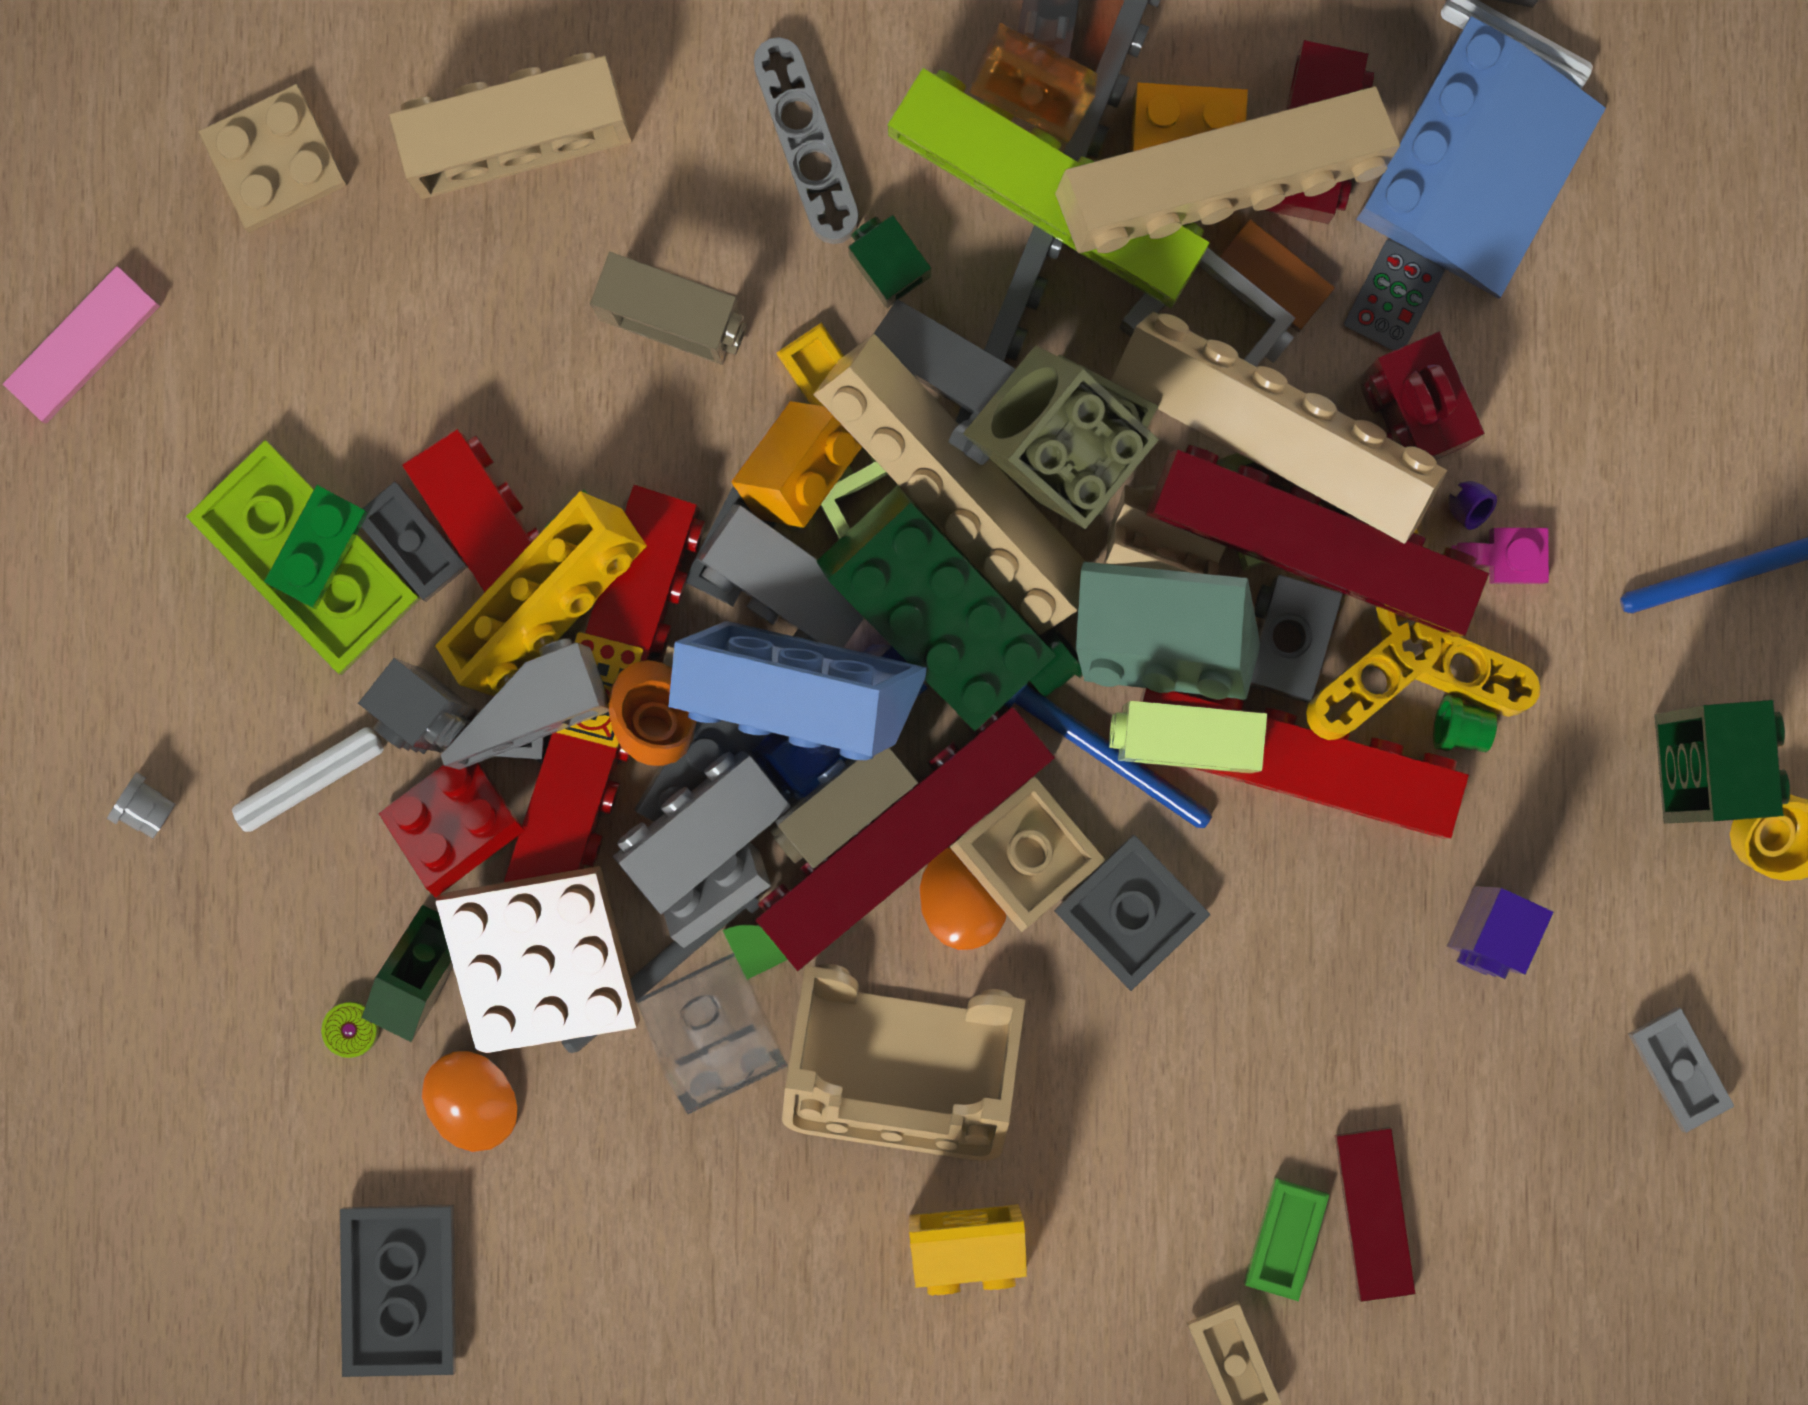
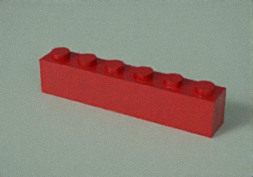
[1139,688,1469,839]

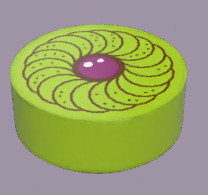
[321,1002,379,1058]

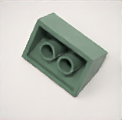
[1076,562,1261,699]

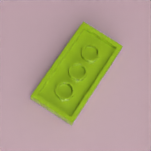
[186,440,421,675]

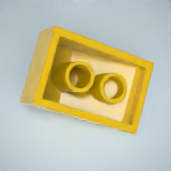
[909,1204,1027,1295]

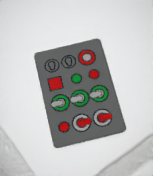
[1344,240,1445,351]

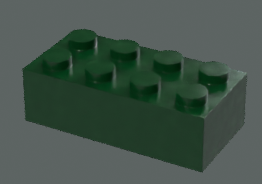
[816,485,1057,731]
[1654,700,1790,824]

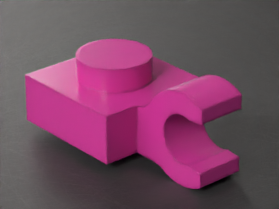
[1451,528,1549,584]

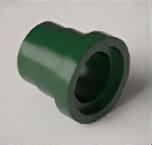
[1030,628,1083,697]

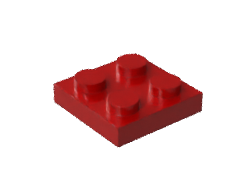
[378,762,525,898]

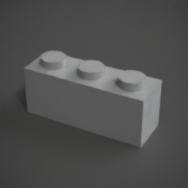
[696,504,864,648]
[612,750,791,914]

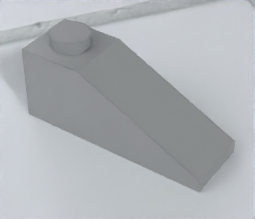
[441,639,609,769]

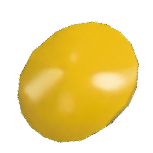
[1729,794,1808,881]

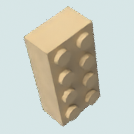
[389,53,631,199]

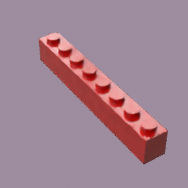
[504,484,706,882]

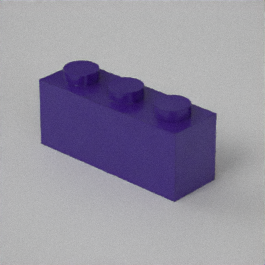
[1447,886,1554,979]

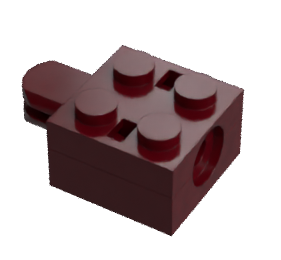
[1361,331,1485,460]

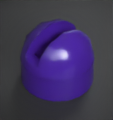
[1448,481,1497,530]

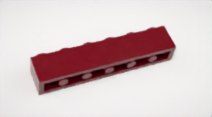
[1145,445,1490,637]
[755,707,1055,971]

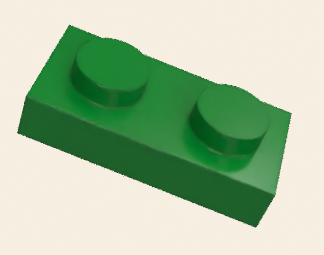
[264,485,369,609]

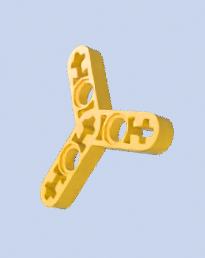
[1306,526,1540,740]

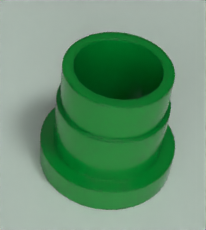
[1433,695,1497,753]

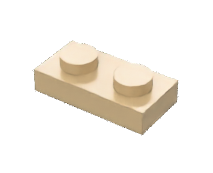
[1186,1301,1282,1405]

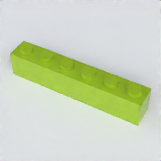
[888,68,1210,308]

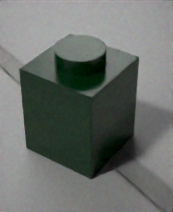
[848,215,932,308]

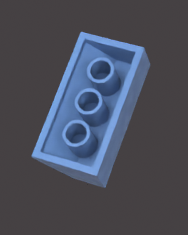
[668,621,927,760]

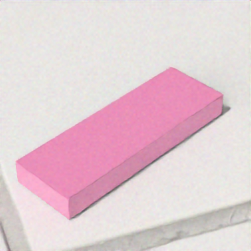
[3,266,160,424]

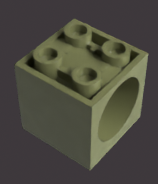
[963,345,1159,529]

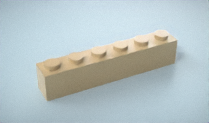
[1055,86,1400,254]
[1111,311,1448,544]
[813,334,1086,635]

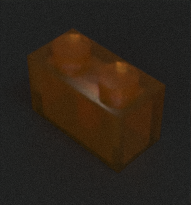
[969,23,1098,143]

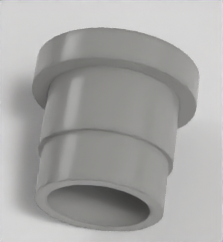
[107,772,176,839]

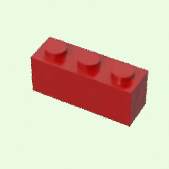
[402,429,540,593]

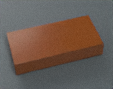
[1220,219,1335,332]

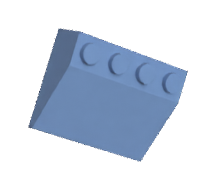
[1356,16,1606,299]

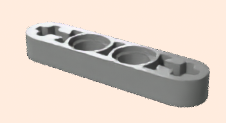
[753,37,859,244]

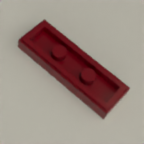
[1334,1127,1416,1302]

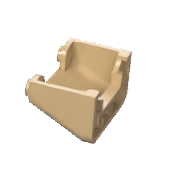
[782,964,1026,1161]

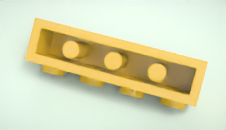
[435,491,647,696]

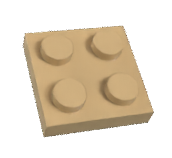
[198,84,347,233]
[950,776,1106,932]

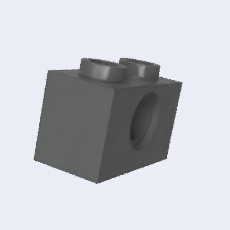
[1250,575,1343,702]

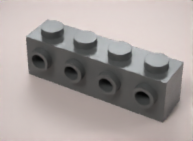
[358,658,477,754]

